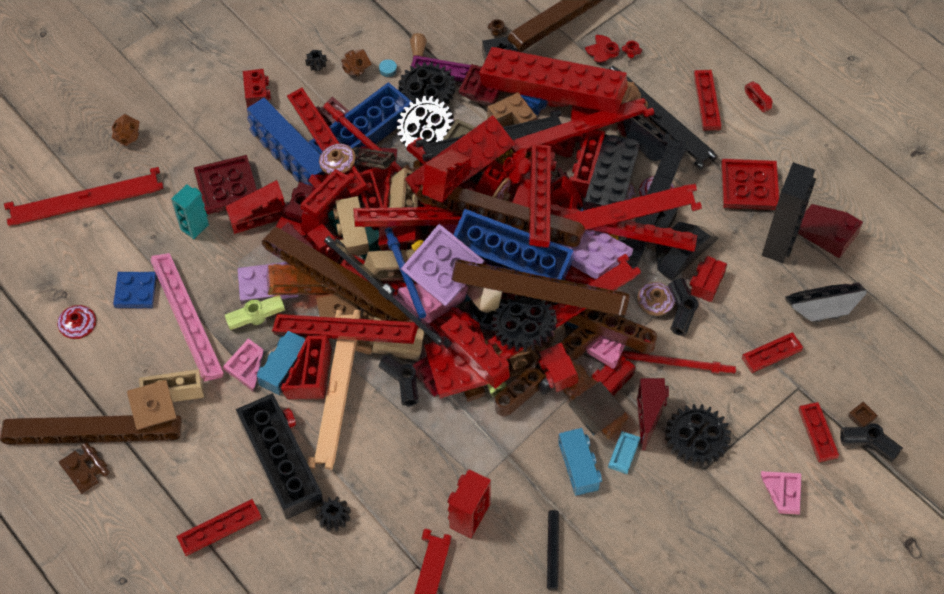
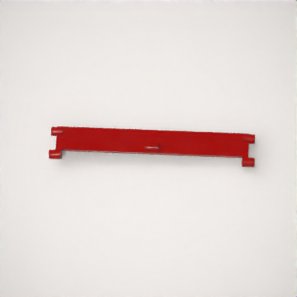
[511,98,655,157]
[4,167,164,226]
[560,184,702,231]
[487,254,641,359]
[414,529,452,594]

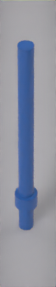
[385,228,426,319]

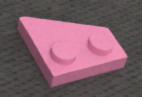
[586,325,627,369]
[223,338,264,391]
[761,471,801,515]

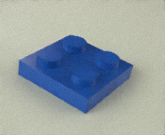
[113,272,157,308]

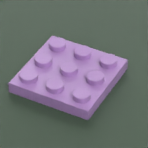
[401,224,485,307]
[558,230,633,279]

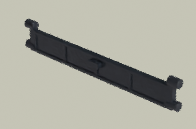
[609,65,718,170]
[416,110,562,162]
[626,133,688,269]
[324,236,452,348]

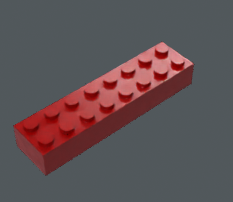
[479,47,628,114]

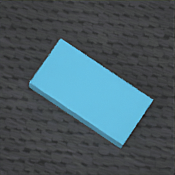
[608,431,641,474]

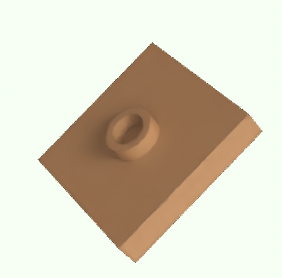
[316,293,358,318]
[127,380,177,430]

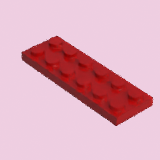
[404,115,516,207]

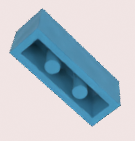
[257,331,305,395]
[558,428,602,496]

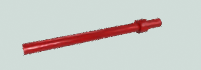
[323,102,403,173]
[621,351,736,374]

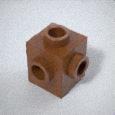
[341,49,372,76]
[112,114,140,146]

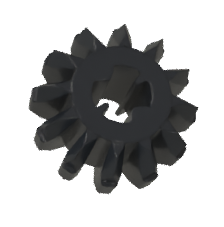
[316,496,351,532]

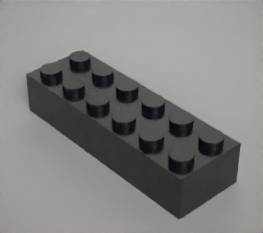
[583,134,641,211]
[762,162,817,263]
[236,393,323,520]

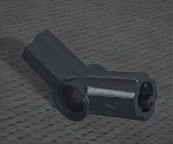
[668,278,699,336]
[379,353,419,407]
[840,423,903,462]

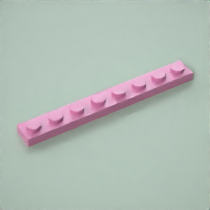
[150,253,224,382]

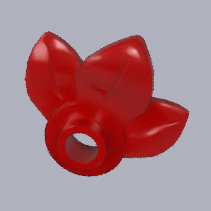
[585,35,620,62]
[503,148,531,184]

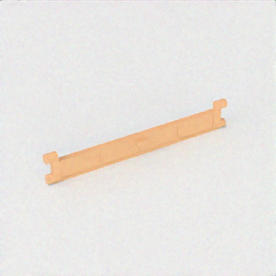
[307,310,361,470]

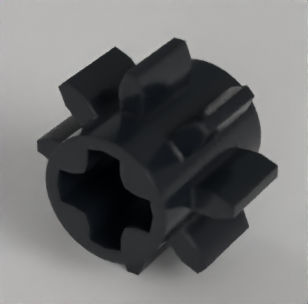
[305,50,327,71]

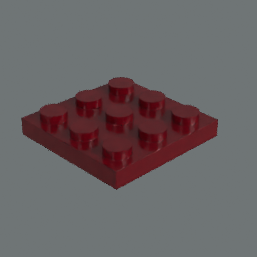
[193,155,257,215]

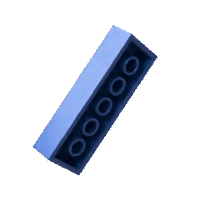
[308,82,413,160]
[247,98,325,186]
[454,209,575,280]

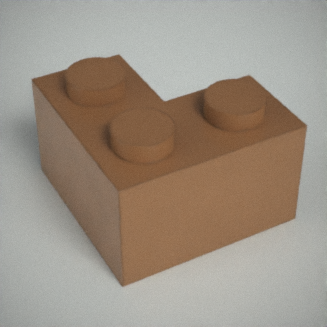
[487,93,537,127]

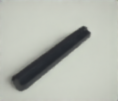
[547,510,559,591]

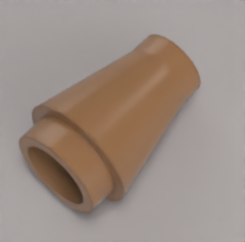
[410,33,427,57]

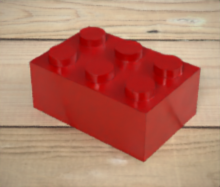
[447,469,491,539]

